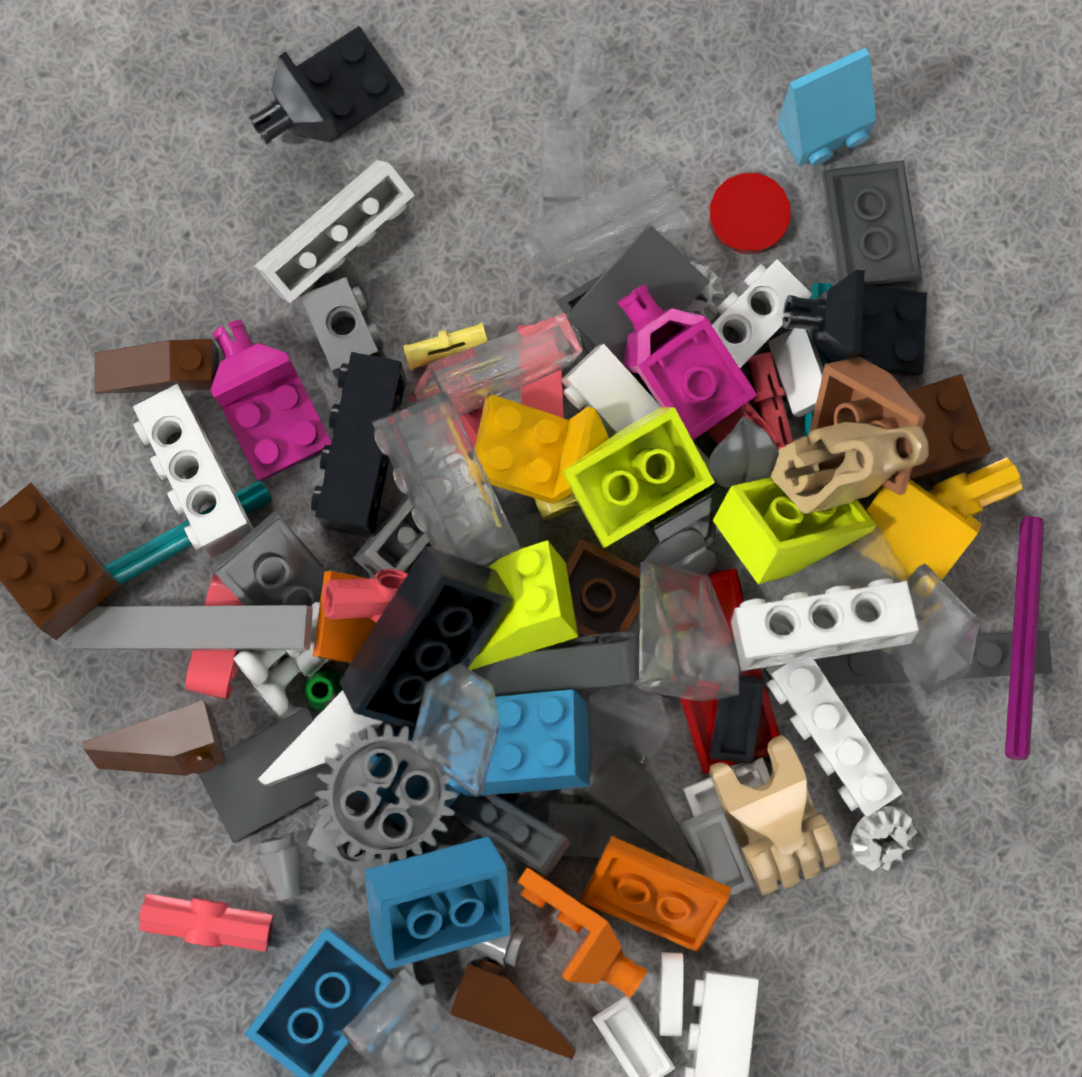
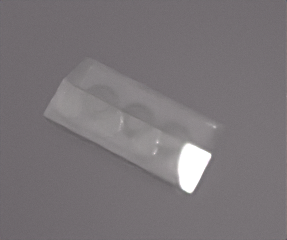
[372,391,521,565]

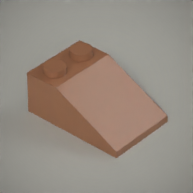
[808,357,925,495]

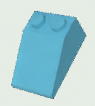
[777,47,877,166]

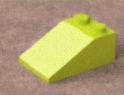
[561,407,715,548]
[713,477,876,584]
[466,540,578,672]

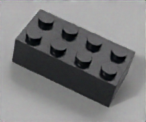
[311,352,407,538]
[339,546,513,734]

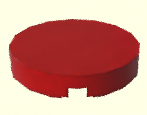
[709,173,791,254]

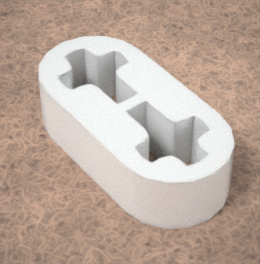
[659,952,683,1036]

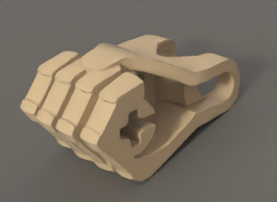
[771,422,928,514]
[709,735,841,895]

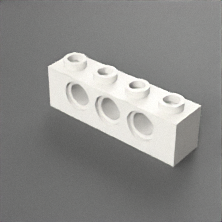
[712,259,812,368]
[133,384,253,558]
[731,579,919,671]

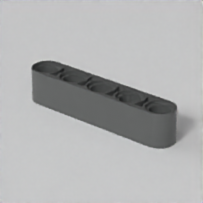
[448,631,645,701]

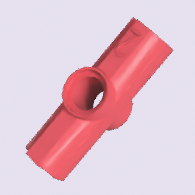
[323,569,407,623]
[139,893,274,952]

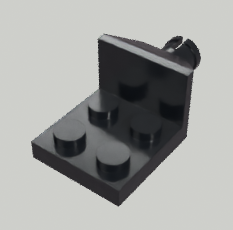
[248,26,405,145]
[782,270,927,376]

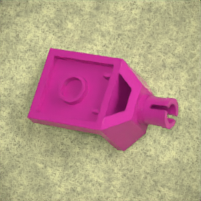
[617,284,757,441]
[210,320,332,482]

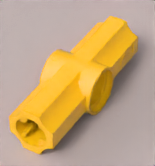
[929,457,1023,518]

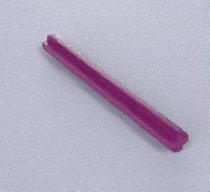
[1005,516,1044,760]

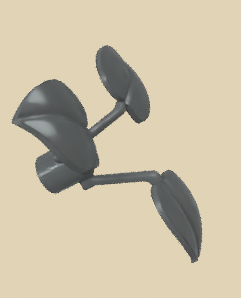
[641,416,779,585]

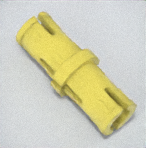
[403,323,490,371]

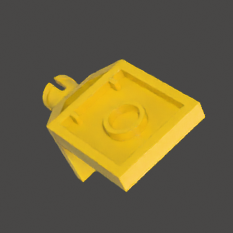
[468,394,609,504]

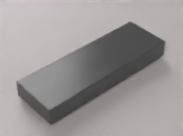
[449,793,571,878]

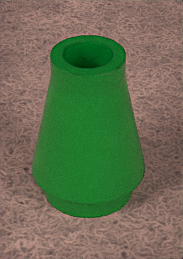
[303,668,343,710]

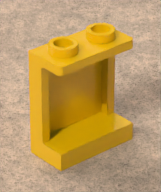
[851,479,982,599]

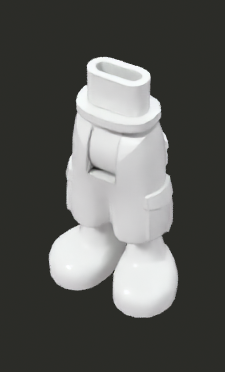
[233,602,330,716]

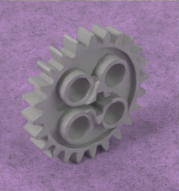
[315,723,457,865]

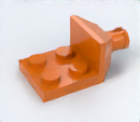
[518,867,648,999]

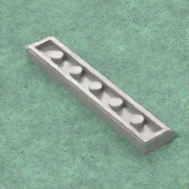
[71,605,313,650]

